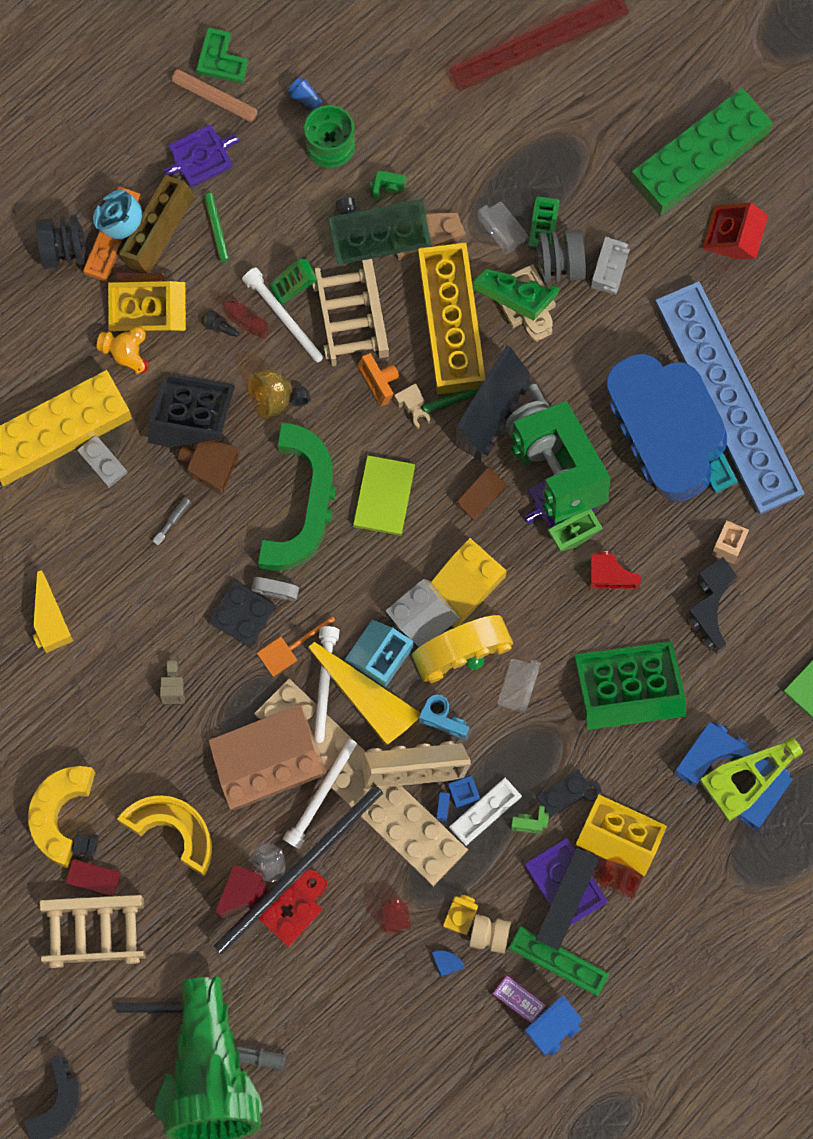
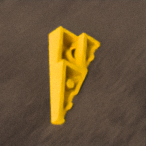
[308,642,421,745]

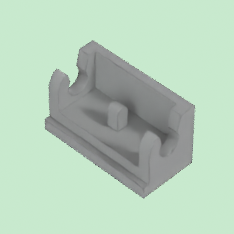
[591,236,630,295]

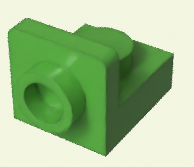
[511,806,549,834]

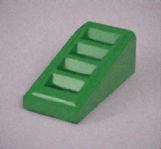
[529,197,559,248]
[269,259,318,305]

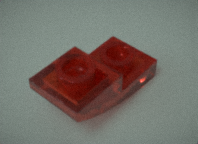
[223,301,269,339]

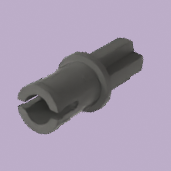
[236,1046,286,1070]

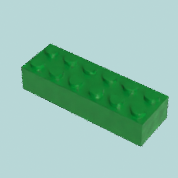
[630,88,773,217]

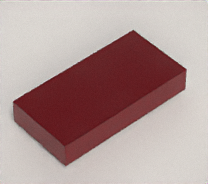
[66,859,122,897]

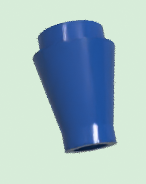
[288,77,323,110]

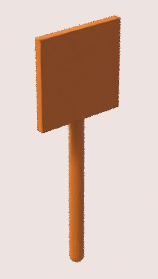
[257,617,335,677]

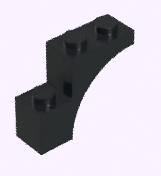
[687,557,738,654]

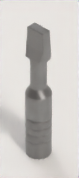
[152,497,192,545]

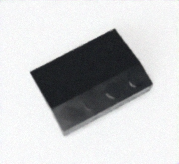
[456,345,532,461]

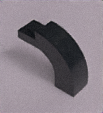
[24,1055,82,1139]

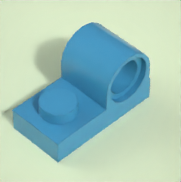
[419,695,469,740]

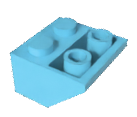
[345,620,413,688]

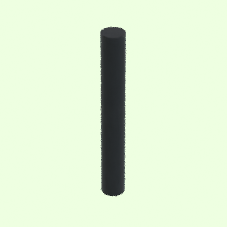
[116,1002,183,1013]

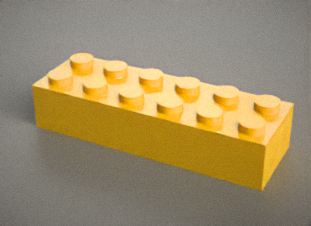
[418,243,485,395]
[0,370,132,487]

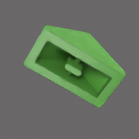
[548,509,603,552]

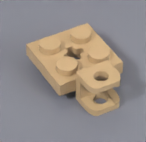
[498,264,556,342]

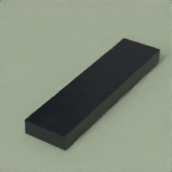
[535,848,600,951]

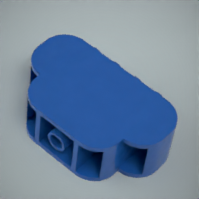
[607,354,727,502]

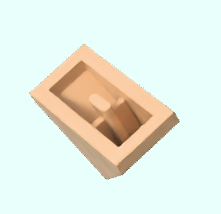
[712,520,749,564]

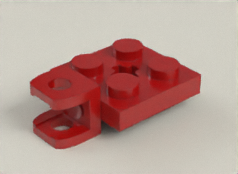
[259,869,328,947]

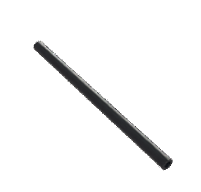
[213,785,384,955]

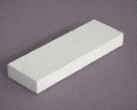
[449,778,522,846]

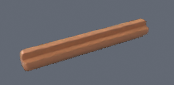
[172,69,257,122]

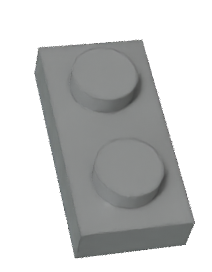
[77,435,127,488]

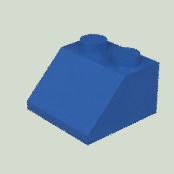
[523,995,582,1057]

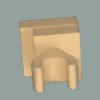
[394,383,430,429]

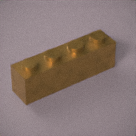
[119,175,195,275]

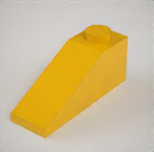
[33,570,73,653]

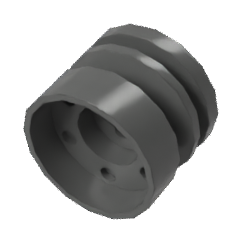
[537,229,586,283]

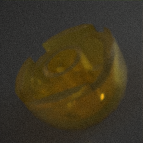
[248,369,292,419]

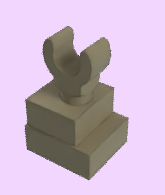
[160,660,185,704]

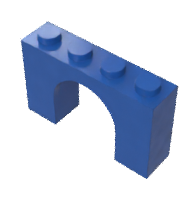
[674,722,793,831]

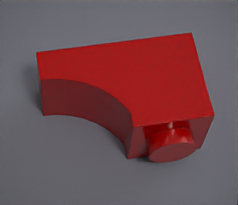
[590,551,641,589]

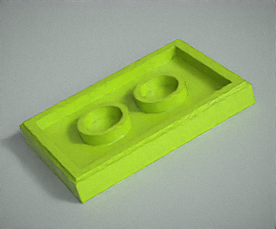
[354,456,415,536]

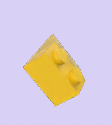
[108,281,186,331]
[431,538,506,628]

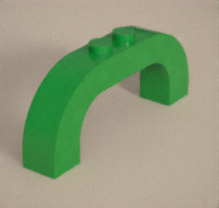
[258,423,336,571]

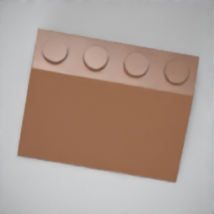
[209,704,328,810]

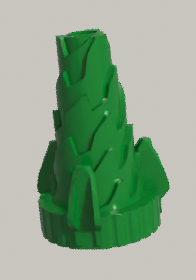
[154,976,263,1139]

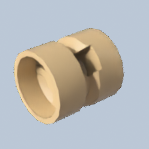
[469,915,511,954]

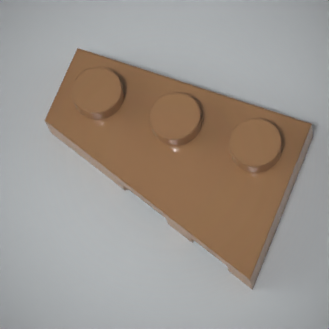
[382,213,466,261]

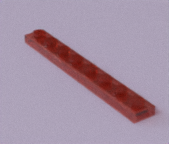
[450,0,629,91]

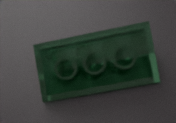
[328,199,432,265]

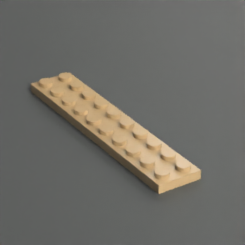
[254,679,468,887]

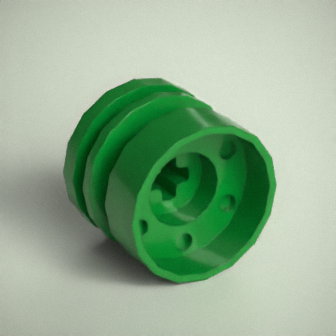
[304,105,356,168]

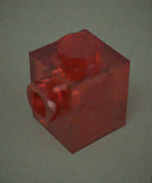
[597,860,644,899]
[382,899,411,934]

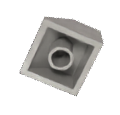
[386,579,460,647]

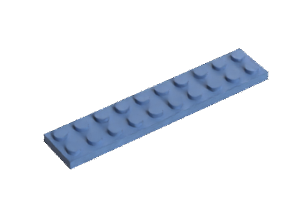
[655,282,804,515]

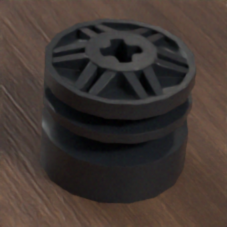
[36,214,86,270]

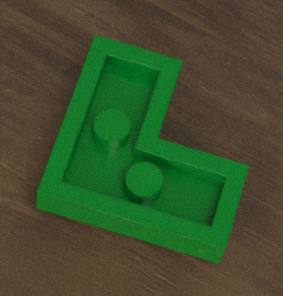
[196,28,248,84]

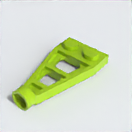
[700,737,803,822]

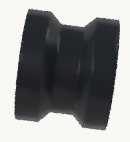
[73,831,99,859]

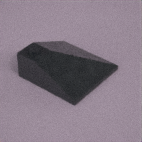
[148,372,235,447]

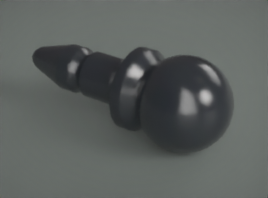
[201,311,239,337]

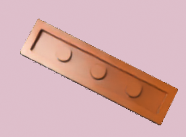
[83,186,141,282]

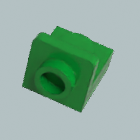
[370,171,406,201]

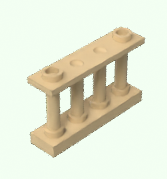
[313,259,389,366]
[40,895,146,968]

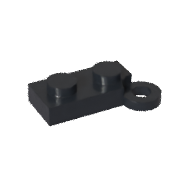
[536,770,602,818]

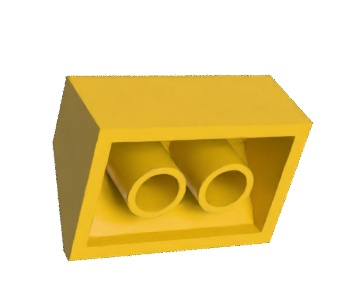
[576,794,667,877]

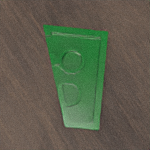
[473,269,560,321]

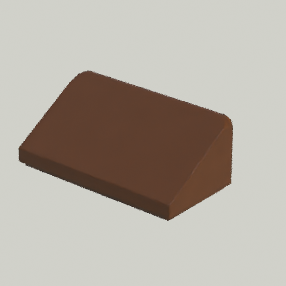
[456,467,507,521]

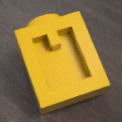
[443,895,478,936]

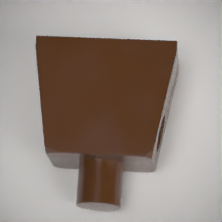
[178,441,240,495]

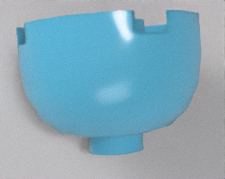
[93,190,142,239]

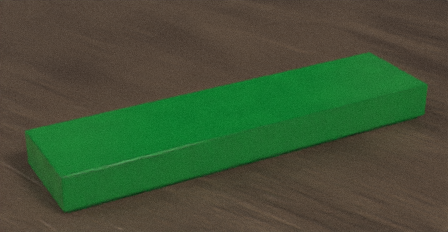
[508,926,609,997]

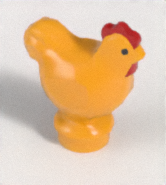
[97,327,149,374]

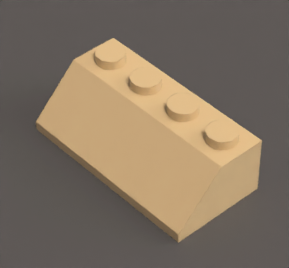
[361,741,471,789]

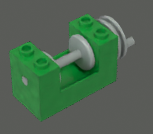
[505,384,610,524]

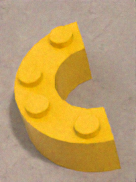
[412,615,514,683]
[28,766,95,869]
[117,796,212,876]

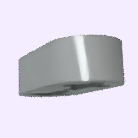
[251,577,299,601]

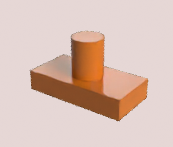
[357,353,399,407]

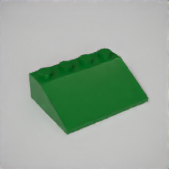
[575,641,686,730]

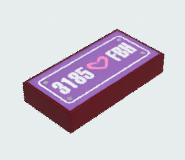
[491,974,547,1025]

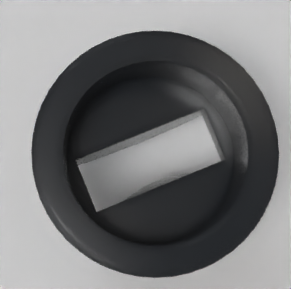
[336,198,356,217]
[290,386,311,406]

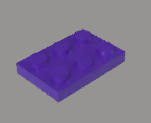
[524,838,608,927]

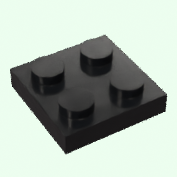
[209,581,277,648]

